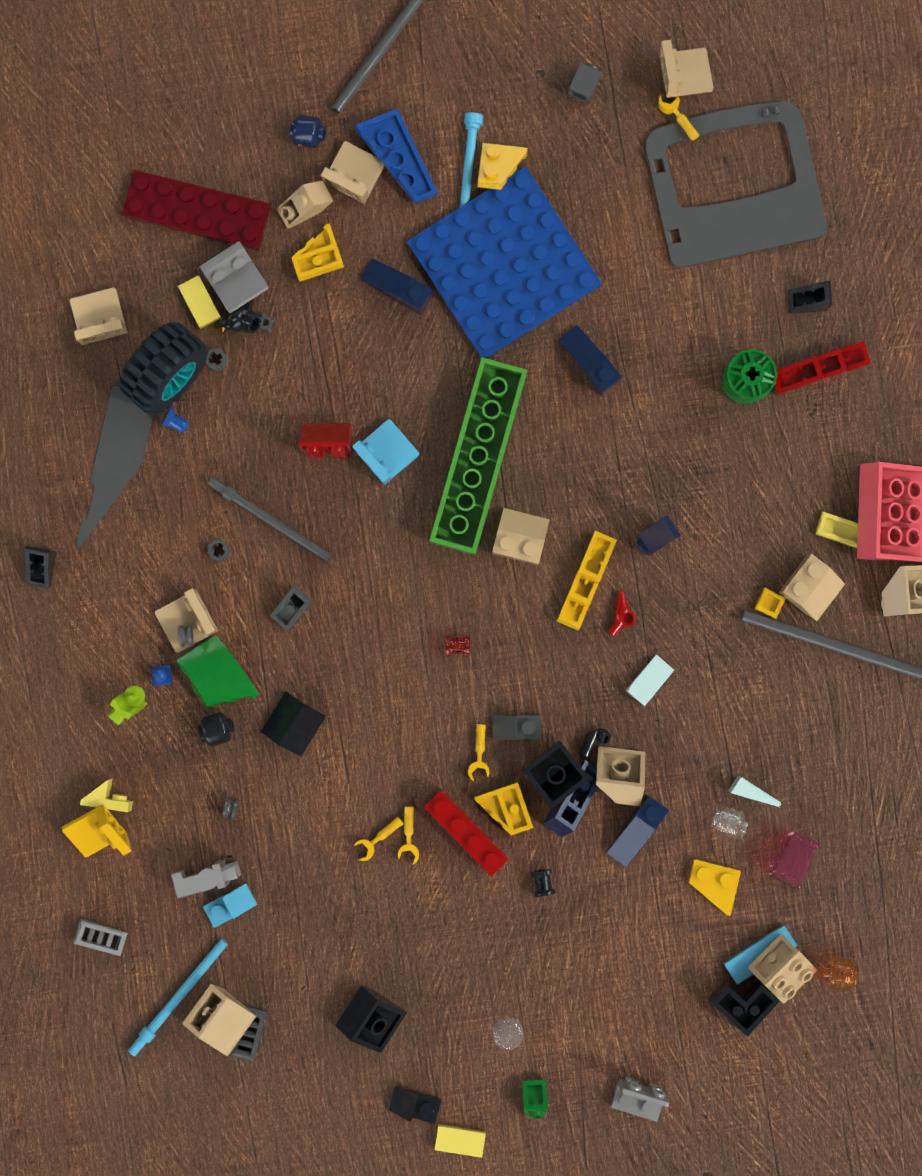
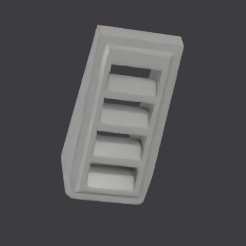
[73,918,128,956]

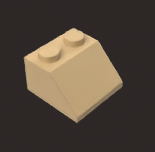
[492,508,550,565]
[778,554,845,622]

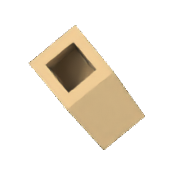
[277,180,333,229]

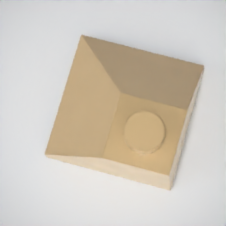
[881,565,922,616]
[596,746,645,806]

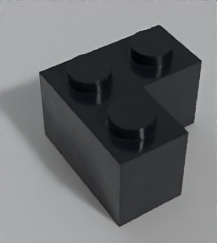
[708,980,780,1037]

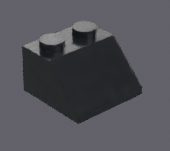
[522,740,590,809]
[335,985,407,1053]

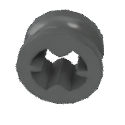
[206,348,227,371]
[208,539,230,562]
[178,624,194,647]
[223,797,239,821]

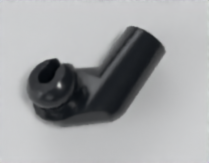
[579,729,611,757]

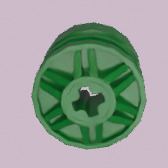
[721,349,777,405]

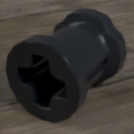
[531,869,556,897]

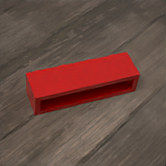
[424,789,509,877]

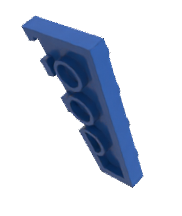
[354,109,438,204]

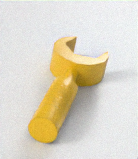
[658,95,699,141]
[468,724,489,781]
[398,806,419,864]
[354,817,404,861]

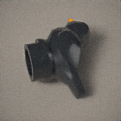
[220,299,261,333]

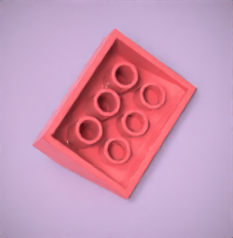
[857,462,922,562]

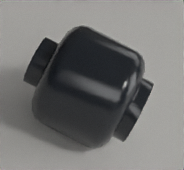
[198,712,235,747]

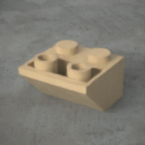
[182,984,256,1056]

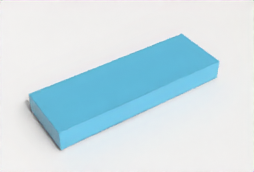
[723,925,797,985]

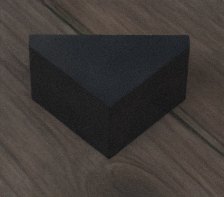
[788,281,832,314]
[25,546,57,588]

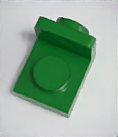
[522,1080,548,1119]

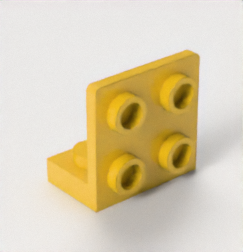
[62,804,131,857]

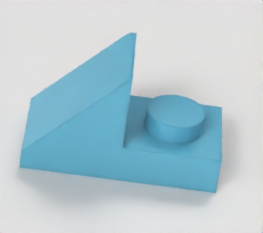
[203,883,257,928]

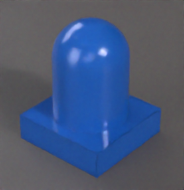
[162,408,189,432]
[151,665,173,686]

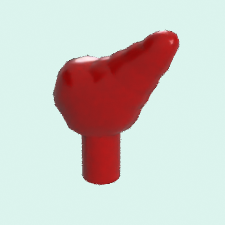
[608,590,636,636]

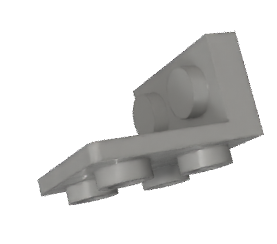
[199,241,269,313]
[610,1077,670,1122]

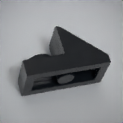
[389,1086,441,1124]

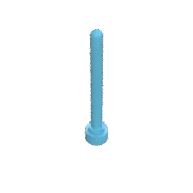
[459,112,483,208]

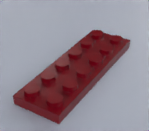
[122,170,271,251]

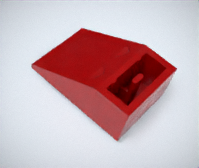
[299,423,352,459]

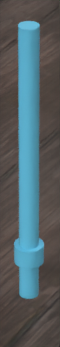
[128,938,228,1056]

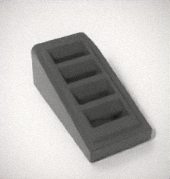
[230,1006,267,1062]

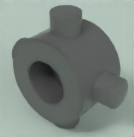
[259,313,276,333]

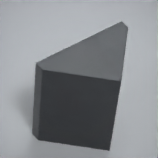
[261,691,326,756]

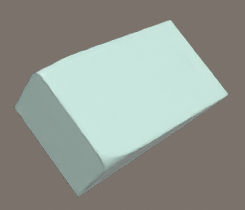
[625,654,674,706]
[728,776,781,807]

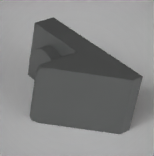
[270,585,313,632]
[492,715,540,740]

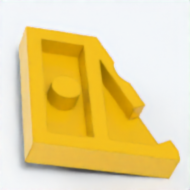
[477,143,528,190]
[291,223,344,282]
[474,782,533,836]
[688,859,741,916]

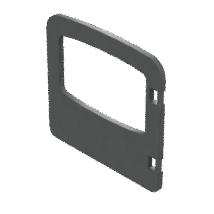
[645,101,827,268]

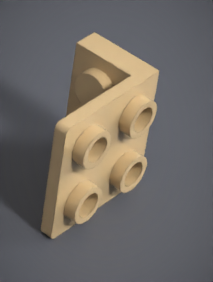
[659,40,714,98]
[321,141,385,204]
[70,288,128,345]
[155,588,219,653]
[747,934,817,1004]

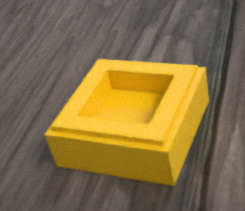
[754,588,786,619]

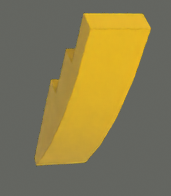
[557,531,617,631]

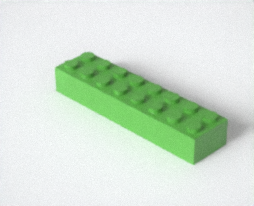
[429,357,528,556]

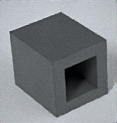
[568,63,602,104]

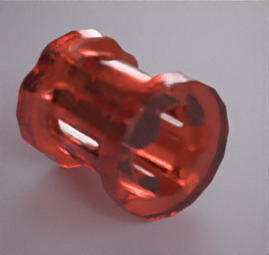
[446,635,470,657]

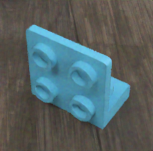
[352,419,419,485]

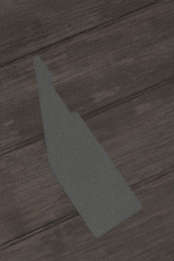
[76,386,153,547]

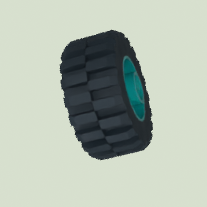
[119,322,208,415]

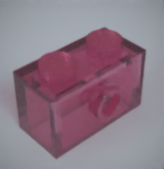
[768,831,820,889]

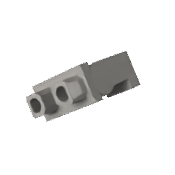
[171,859,241,898]

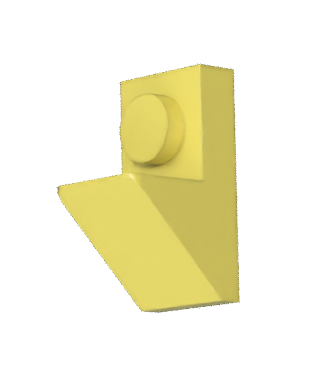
[80,779,133,812]

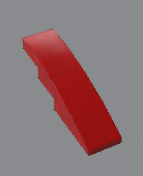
[775,341,872,395]

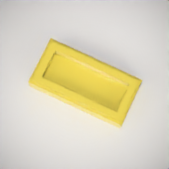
[178,275,221,329]
[815,512,858,548]
[435,1124,486,1158]

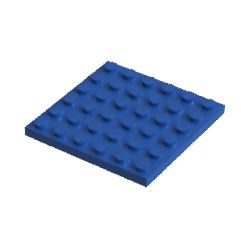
[407,166,602,359]

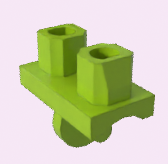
[108,685,147,725]

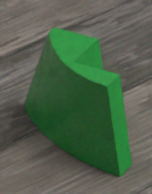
[176,635,258,707]

